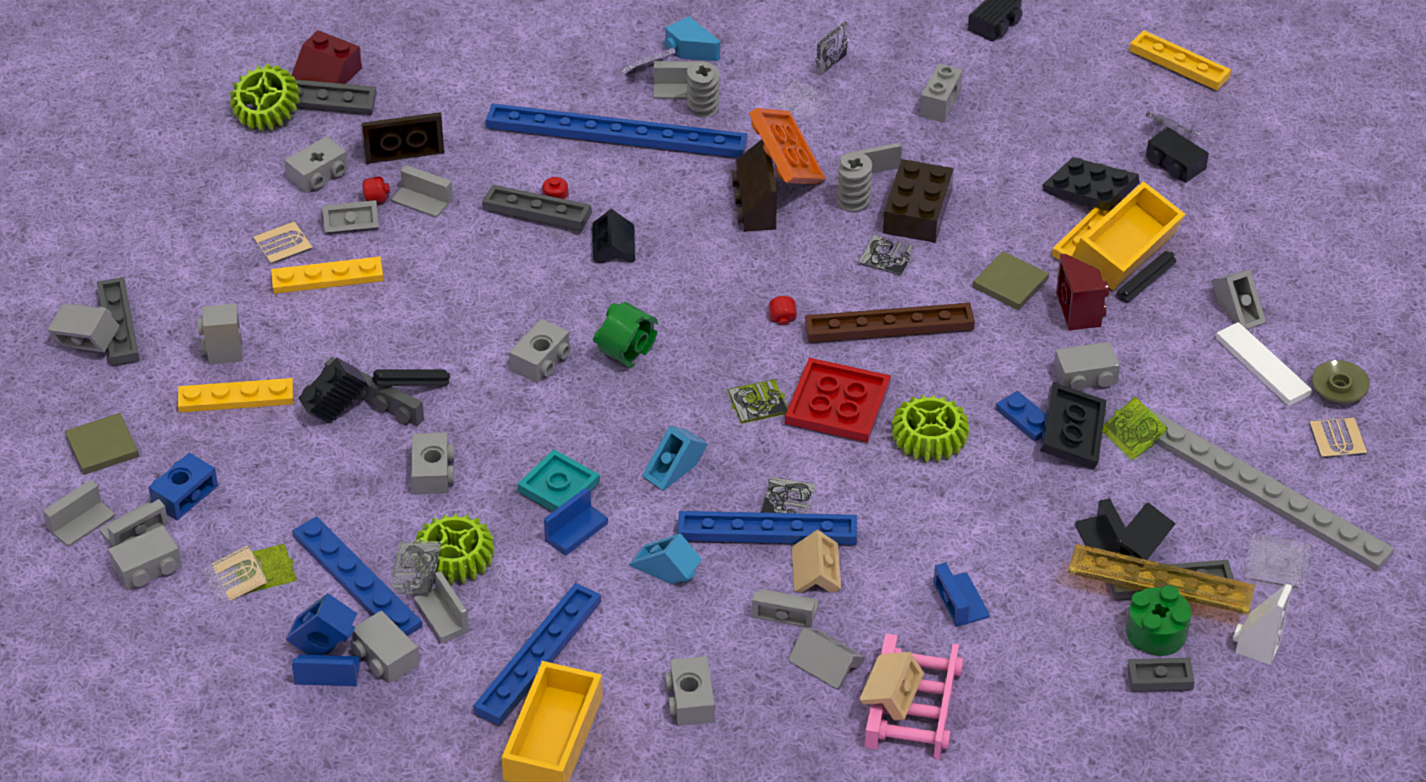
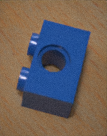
[148,452,218,521]
[286,593,357,655]

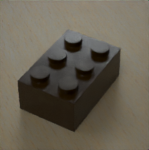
[883,159,954,243]

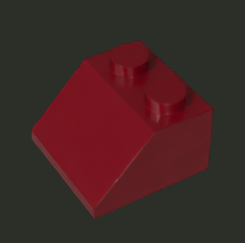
[291,30,362,84]
[1056,254,1109,331]

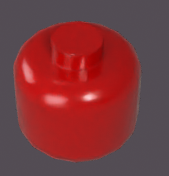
[362,177,390,204]
[542,177,569,200]
[769,296,797,325]

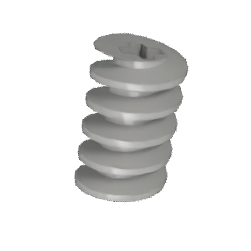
[686,61,720,117]
[837,152,872,212]

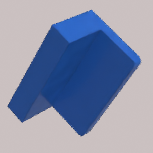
[544,488,608,556]
[933,562,990,627]
[292,654,360,686]

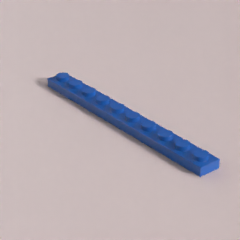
[486,103,748,158]

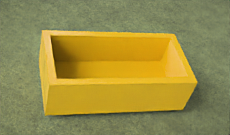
[1072,181,1186,291]
[501,661,603,782]

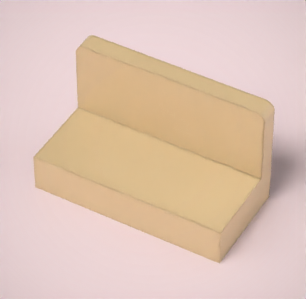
[792,530,841,593]
[860,652,924,720]

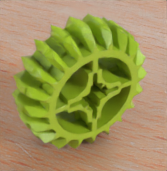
[230,63,300,131]
[891,394,970,463]
[413,512,495,586]

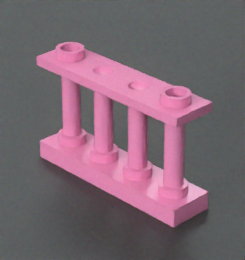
[865,633,963,759]

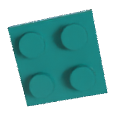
[517,449,600,511]

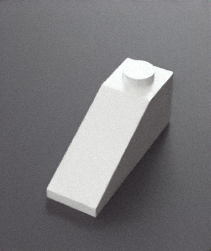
[1233,584,1292,665]

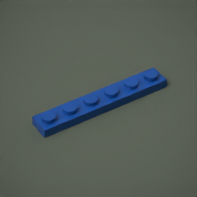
[678,511,857,545]
[292,516,423,636]
[473,582,601,726]

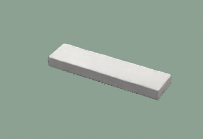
[1216,322,1312,406]

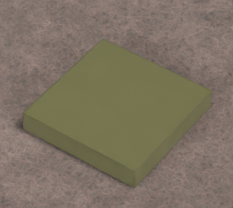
[972,251,1049,310]
[65,413,139,475]

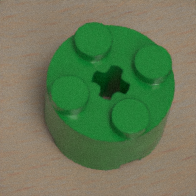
[593,302,658,368]
[1126,585,1191,656]

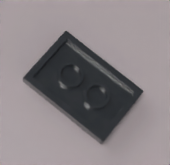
[1042,157,1140,211]
[1040,382,1107,469]

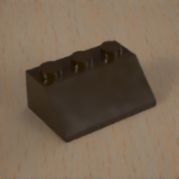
[360,112,445,164]
[731,139,777,232]

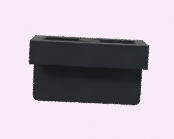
[592,209,635,263]
[1075,498,1130,566]
[1116,503,1176,568]

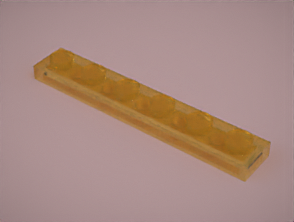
[1068,544,1255,615]

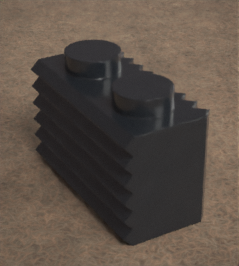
[968,0,1023,42]
[1146,127,1209,183]
[298,357,368,423]

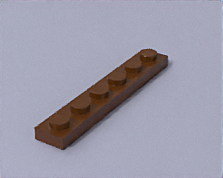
[805,303,975,343]

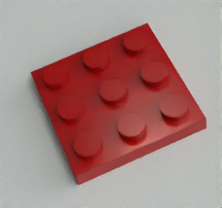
[785,357,891,443]

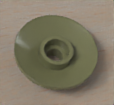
[1312,360,1370,403]

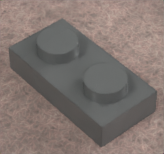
[1127,658,1194,691]

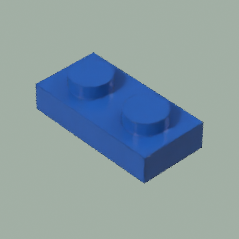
[996,390,1045,441]

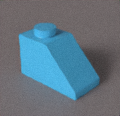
[664,16,720,61]
[642,426,708,491]
[629,533,702,584]

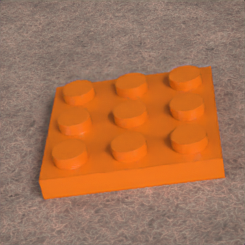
[748,108,826,184]

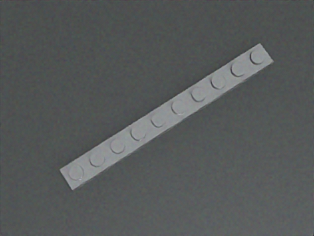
[1131,407,1395,571]

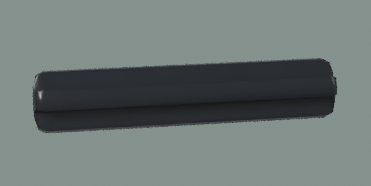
[1117,251,1176,303]
[372,369,450,386]

